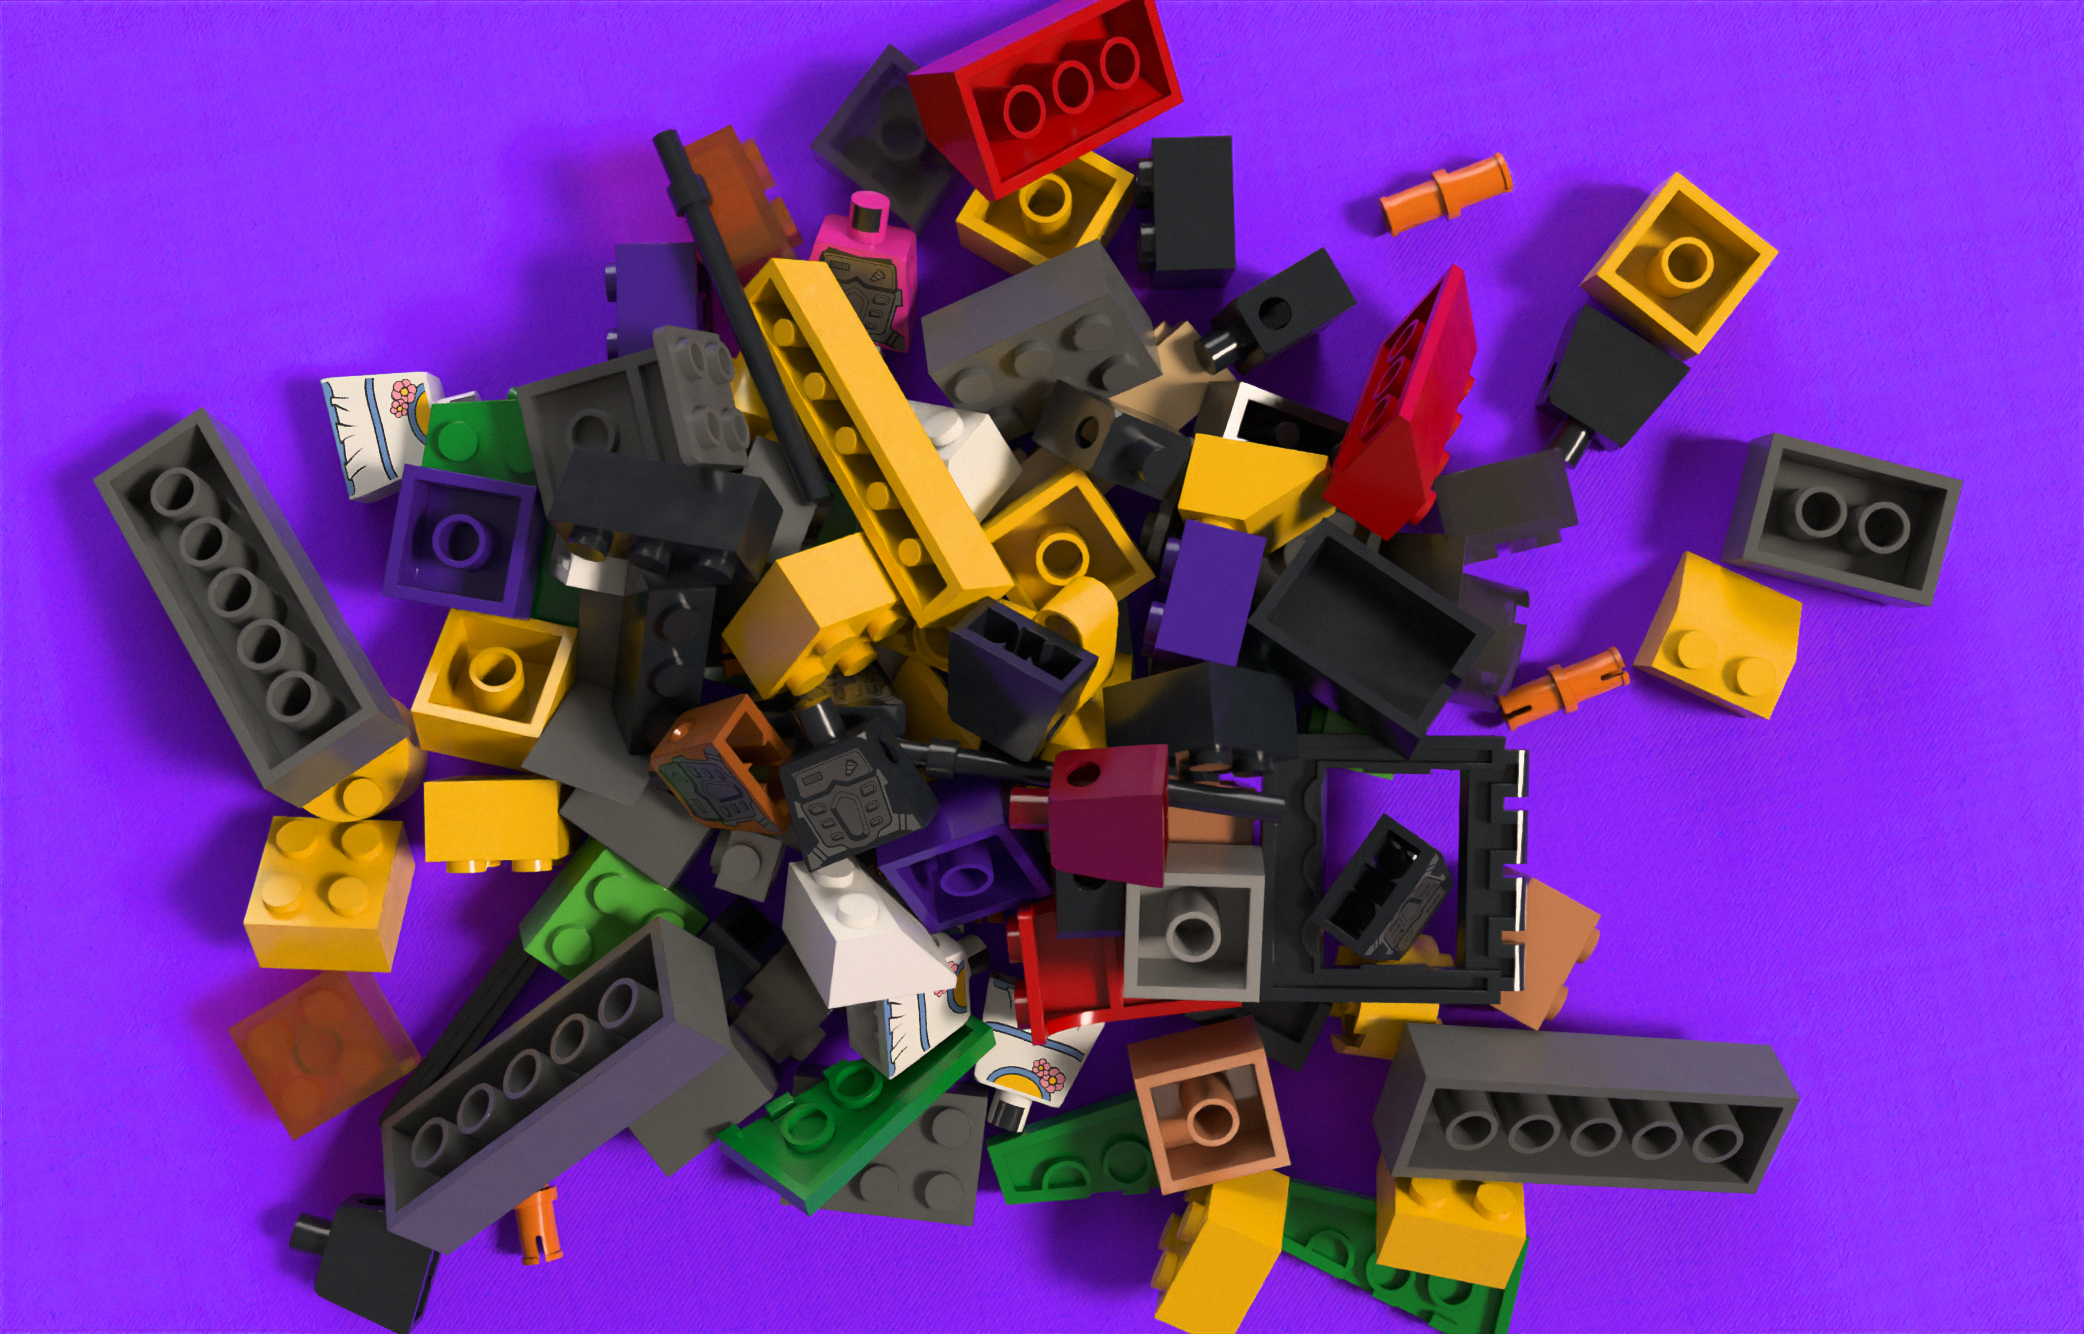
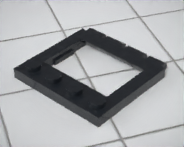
[1259,732,1529,1005]

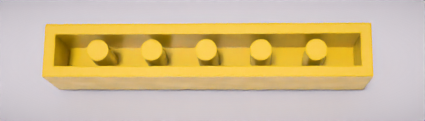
[744,258,1015,629]

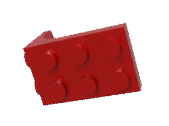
[1006,885,1242,1046]

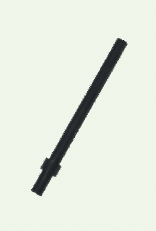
[652,129,831,506]
[896,736,1286,824]

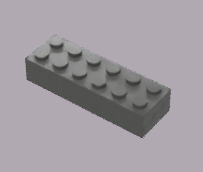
[93,407,412,808]
[381,915,733,1256]
[1371,1022,1800,1194]

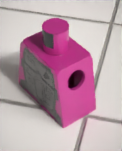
[809,191,919,354]

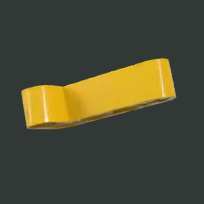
[879,576,1119,717]

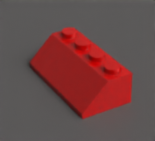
[906,0,1184,201]
[1321,263,1478,542]

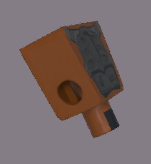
[648,694,793,835]

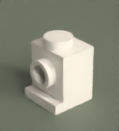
[710,829,787,903]

